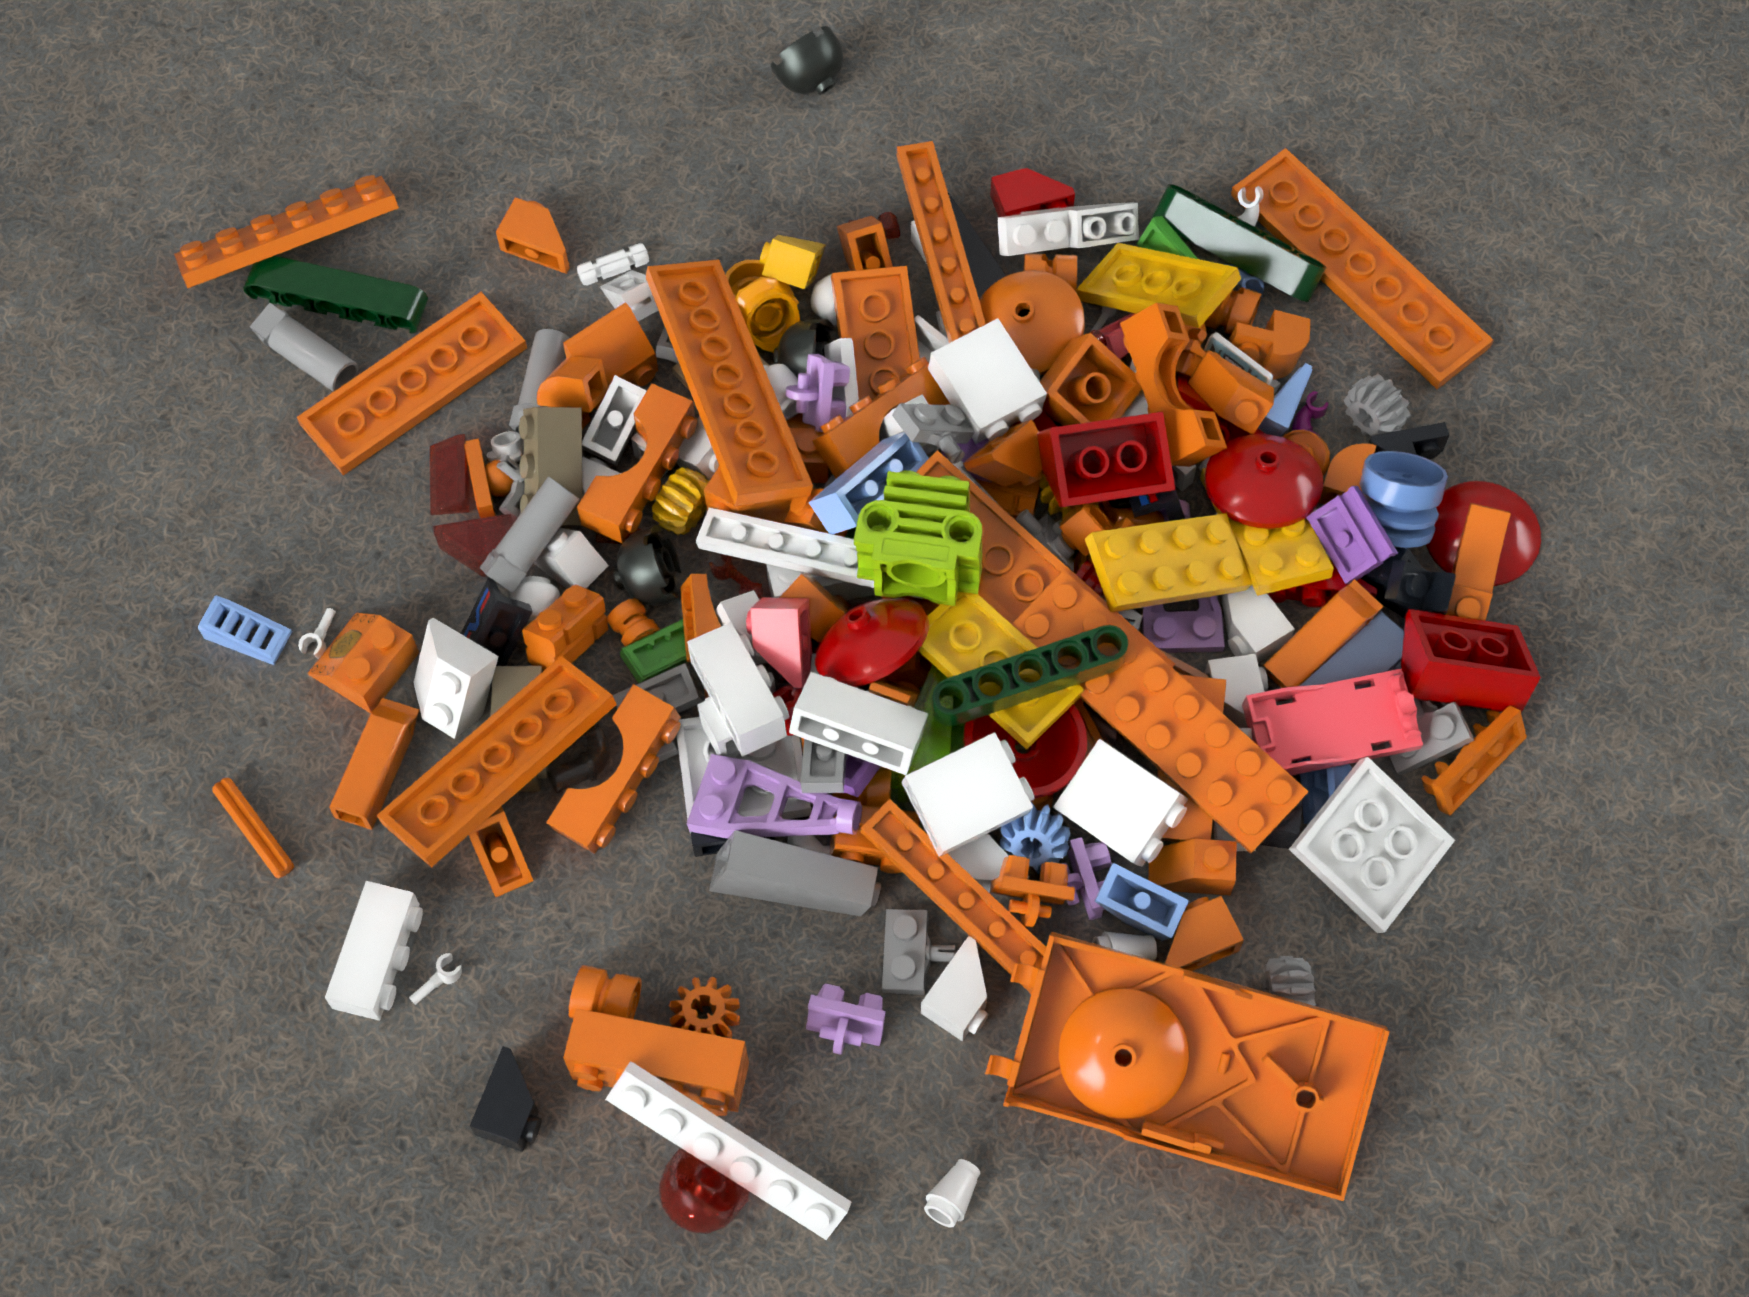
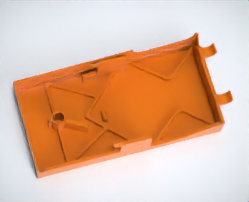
[985,932,1390,1201]

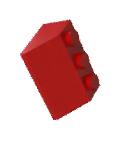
[1037,412,1175,508]
[1401,609,1541,713]

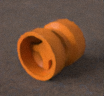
[607,598,660,647]

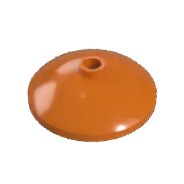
[979,270,1085,376]
[1059,988,1189,1119]

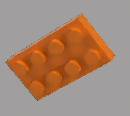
[831,266,920,415]

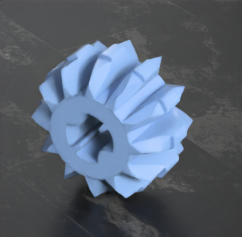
[1000,801,1070,875]

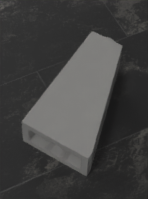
[709,830,881,916]

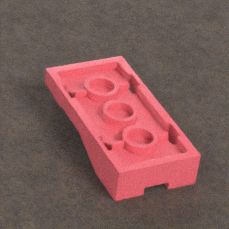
[1242,668,1423,776]

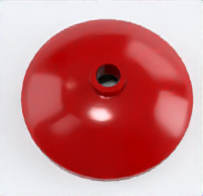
[1205,434,1324,529]
[1426,481,1541,586]
[815,597,929,687]
[963,704,1087,798]

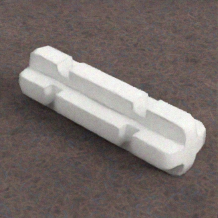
[577,243,649,286]

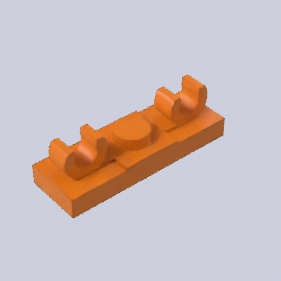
[1421,705,1527,816]

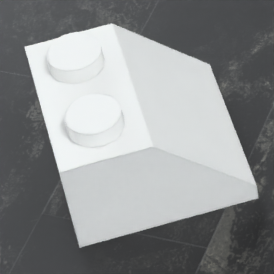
[413,618,499,739]

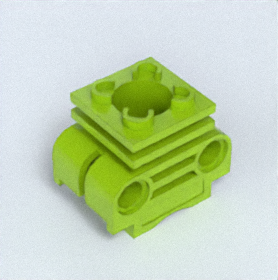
[854,470,982,606]

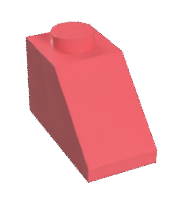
[746,597,812,688]

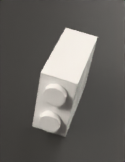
[928,318,1047,444]
[901,732,1035,857]
[1053,739,1188,867]

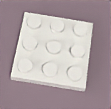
[677,717,811,834]
[1289,757,1455,933]

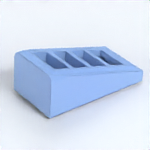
[1258,363,1313,437]
[198,595,292,665]

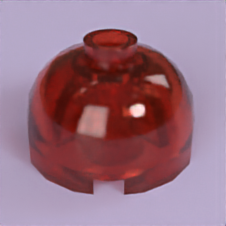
[659,1148,749,1234]

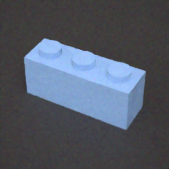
[808,432,929,534]

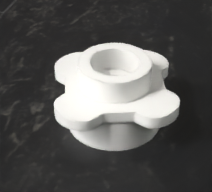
[486,431,524,462]

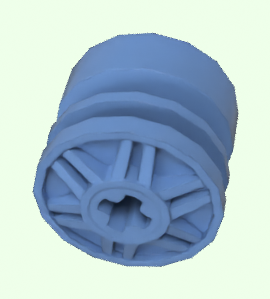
[1360,451,1448,548]

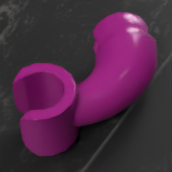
[1292,391,1329,436]

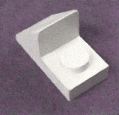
[600,270,659,321]

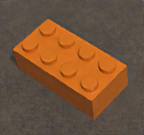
[563,1008,749,1116]

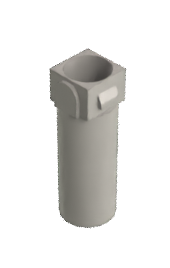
[250,303,359,392]
[509,329,569,440]
[480,476,580,593]

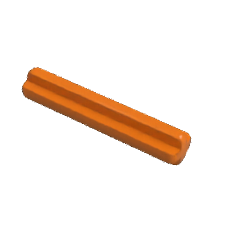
[212,777,294,879]

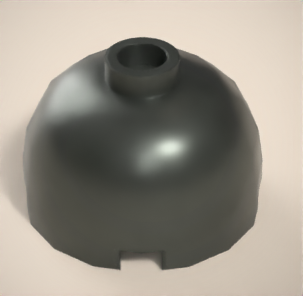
[771,26,843,95]
[773,319,835,378]
[613,525,682,606]

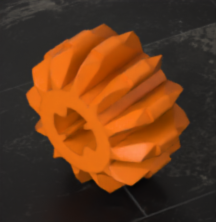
[669,976,740,1038]

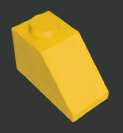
[759,235,826,289]

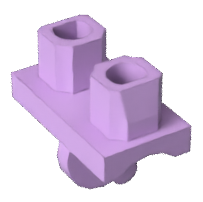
[785,354,850,432]
[1062,837,1111,920]
[806,983,886,1055]

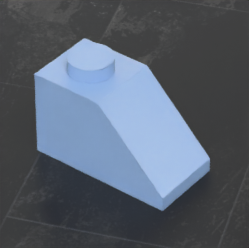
[1094,863,1189,941]

